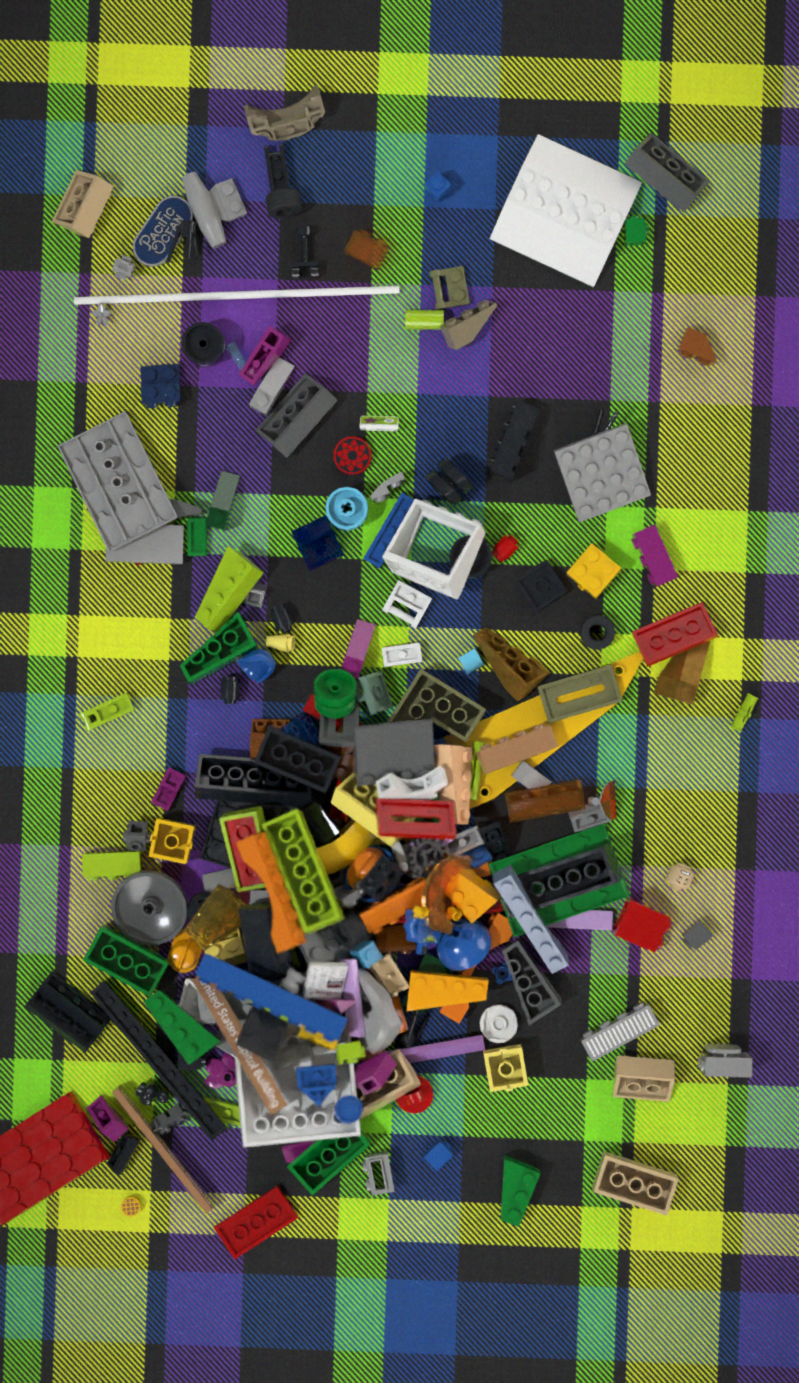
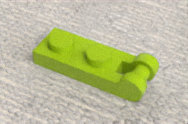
[78,692,135,732]

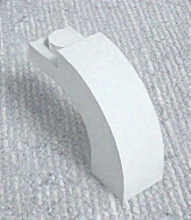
[376,766,448,800]

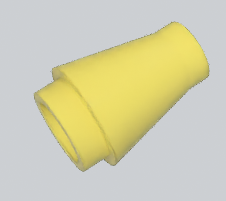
[266,633,295,652]

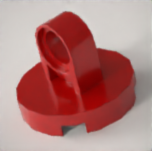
[396,1075,433,1114]

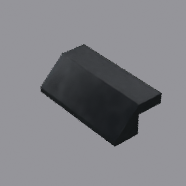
[24,971,111,1053]

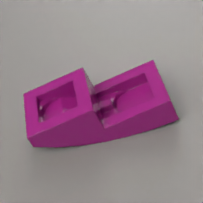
[151,767,186,812]

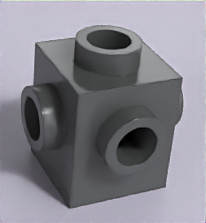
[123,820,151,851]

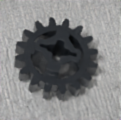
[405,838,447,878]

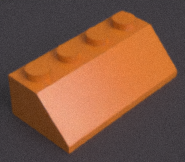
[357,877,437,934]

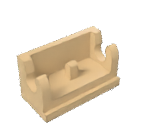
[369,954,409,997]

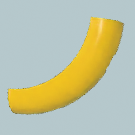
[317,821,377,875]

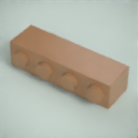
[476,724,558,775]

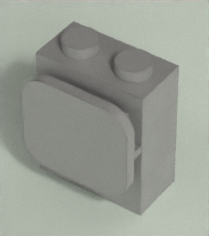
[698,1044,752,1077]

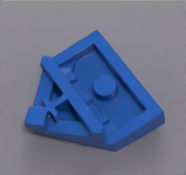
[296,1064,336,1106]

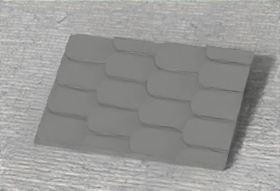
[57,411,178,552]

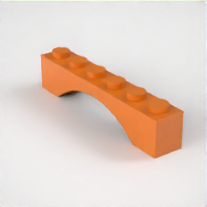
[236,832,306,953]
[439,912,513,1024]

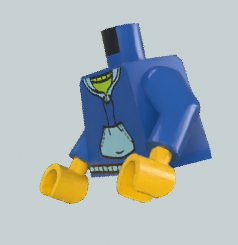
[404,905,462,954]

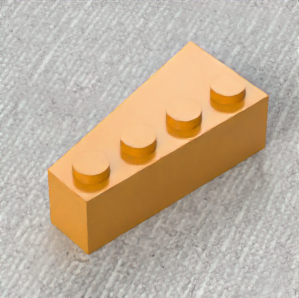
[426,848,502,924]
[407,970,488,1011]

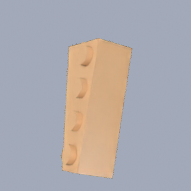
[433,745,473,825]

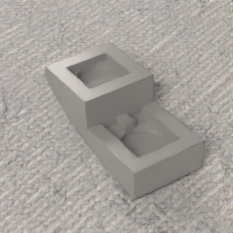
[511,761,552,797]

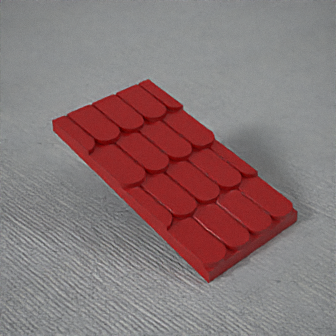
[0,1091,110,1225]

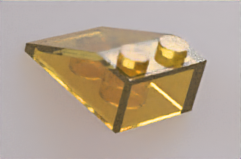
[184,884,247,951]

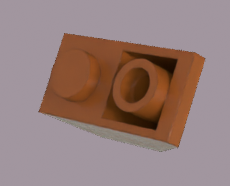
[677,327,716,366]

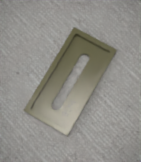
[538,665,622,724]

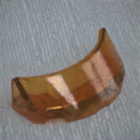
[422,855,472,935]

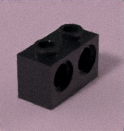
[358,855,405,902]

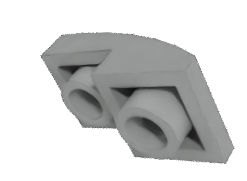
[370,472,405,503]

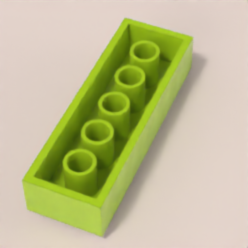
[261,809,345,934]

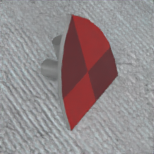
[588,781,616,820]

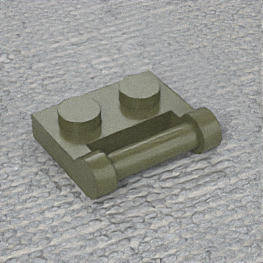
[429,266,470,310]

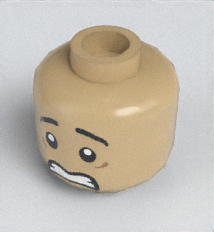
[666,862,694,892]

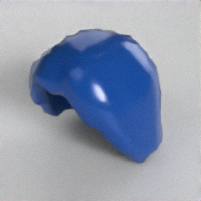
[237,648,276,683]

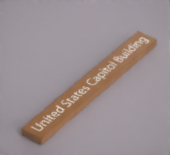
[192,976,288,1115]
[112,1085,214,1213]

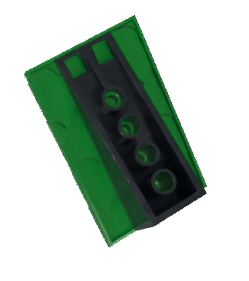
[489,823,630,937]

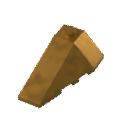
[473,627,550,701]
[654,641,710,704]

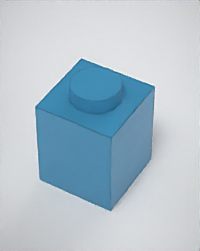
[349,941,383,968]

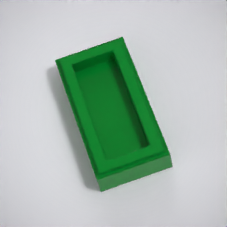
[187,518,207,556]

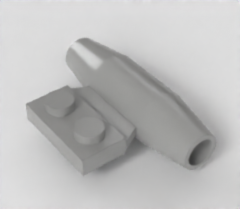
[182,172,247,249]

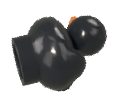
[136,1082,170,1106]

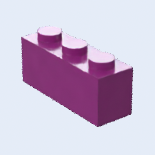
[631,525,678,587]

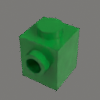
[624,216,649,246]

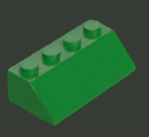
[287,1129,371,1196]

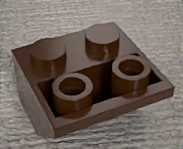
[376,923,416,955]

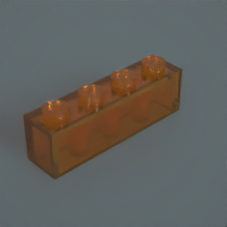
[505,780,586,823]

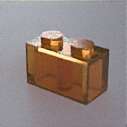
[344,229,389,271]

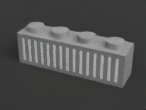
[580,1002,660,1062]

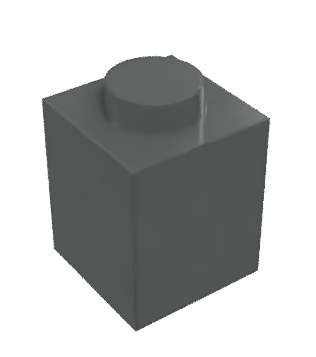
[681,919,713,950]

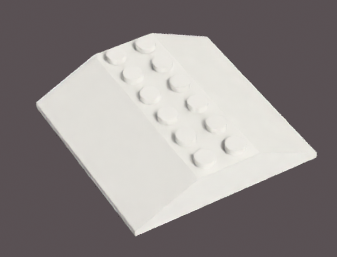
[490,134,642,287]
[234,1023,361,1147]

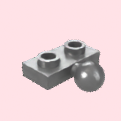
[336,880,367,908]

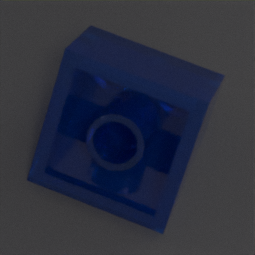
[291,515,344,571]

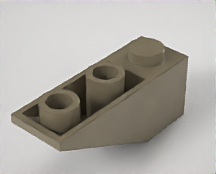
[440,300,497,350]

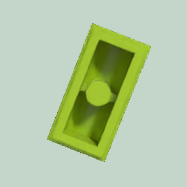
[405,310,444,330]

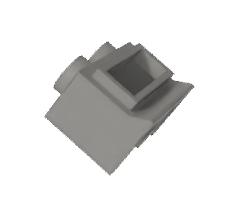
[362,1151,395,1196]

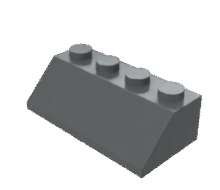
[624,133,710,212]
[255,373,337,458]

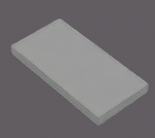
[105,525,184,564]

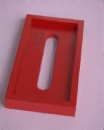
[375,798,456,839]

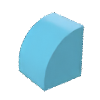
[458,649,484,675]

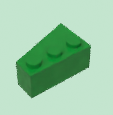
[500,1155,540,1227]

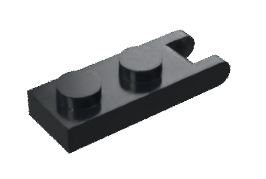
[264,143,290,192]

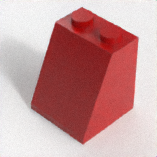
[611,897,672,953]

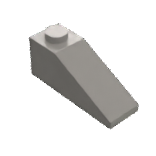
[249,358,295,416]

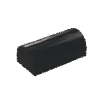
[107,1132,140,1175]

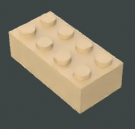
[592,1151,679,1215]

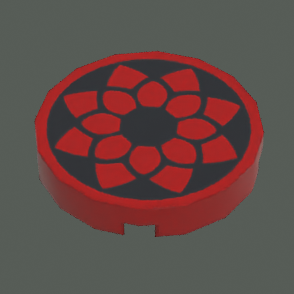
[333,437,372,475]

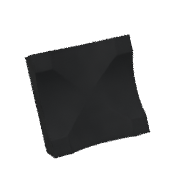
[235,1006,288,1061]

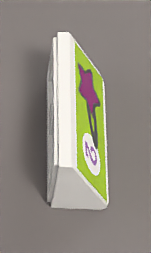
[360,416,399,432]

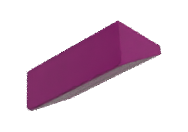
[315,999,355,1013]
[282,1140,316,1163]

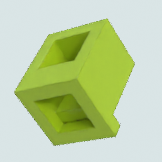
[335,1041,365,1066]

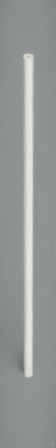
[74,286,399,305]

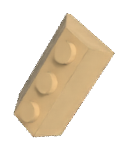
[52,170,114,238]
[612,1056,675,1102]

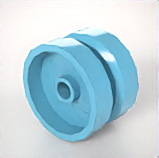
[325,487,368,531]

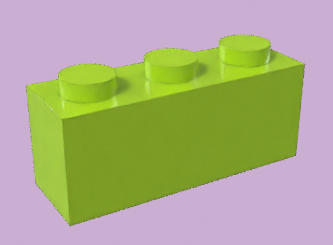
[82,851,143,881]

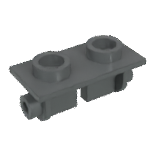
[150,1103,191,1135]

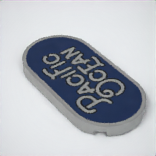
[133,196,193,267]

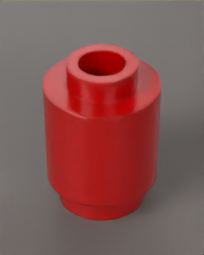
[491,534,519,563]

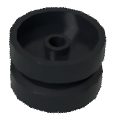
[181,322,226,368]
[425,458,473,507]
[449,535,492,579]

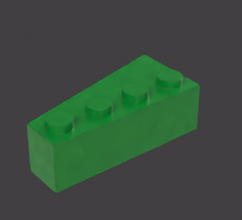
[144,990,222,1065]

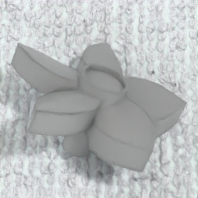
[92,303,111,325]

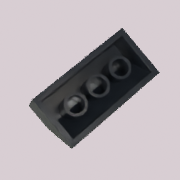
[238,898,294,981]

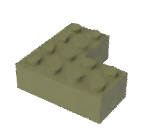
[387,669,487,742]

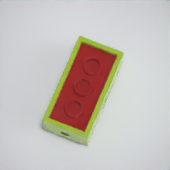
[219,806,266,892]

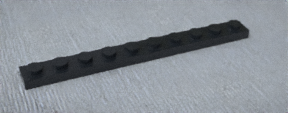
[90,980,228,1141]

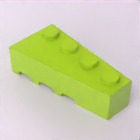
[195,546,264,633]

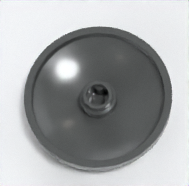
[111,870,188,945]

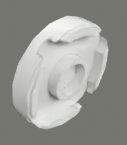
[480,1004,518,1043]

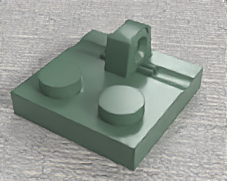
[356,671,393,715]

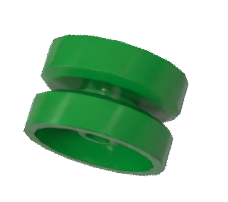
[314,669,356,719]

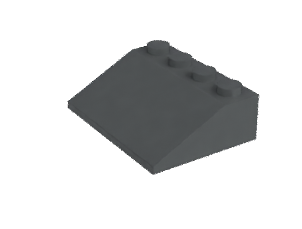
[353,719,434,786]

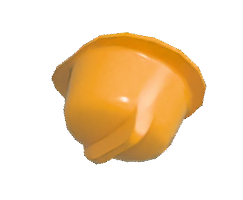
[168,928,203,973]

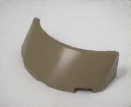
[244,84,325,141]

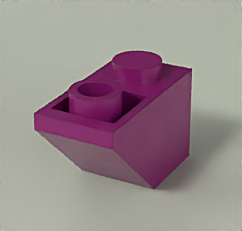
[354,1051,396,1095]

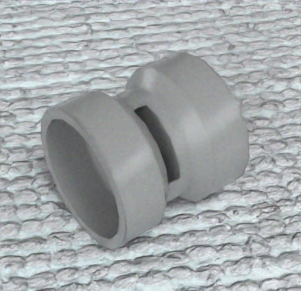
[280,967,306,994]

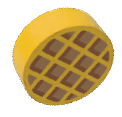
[121,1196,141,1217]

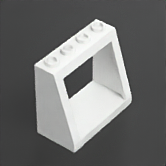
[382,499,485,600]

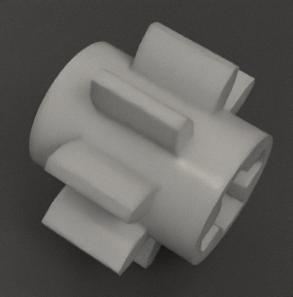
[112,255,136,280]

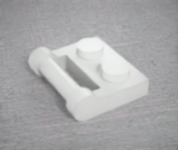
[382,580,432,629]

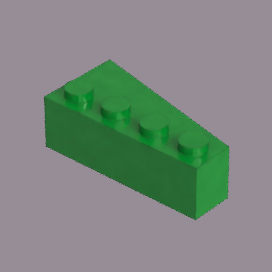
[180,612,259,685]

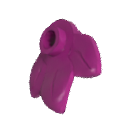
[205,1053,237,1089]

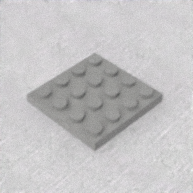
[554,423,651,523]

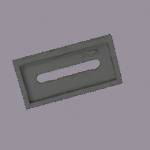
[319,681,360,747]

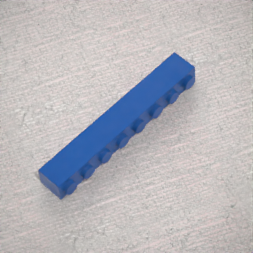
[195,953,349,1043]

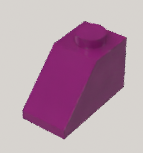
[87,1095,129,1142]

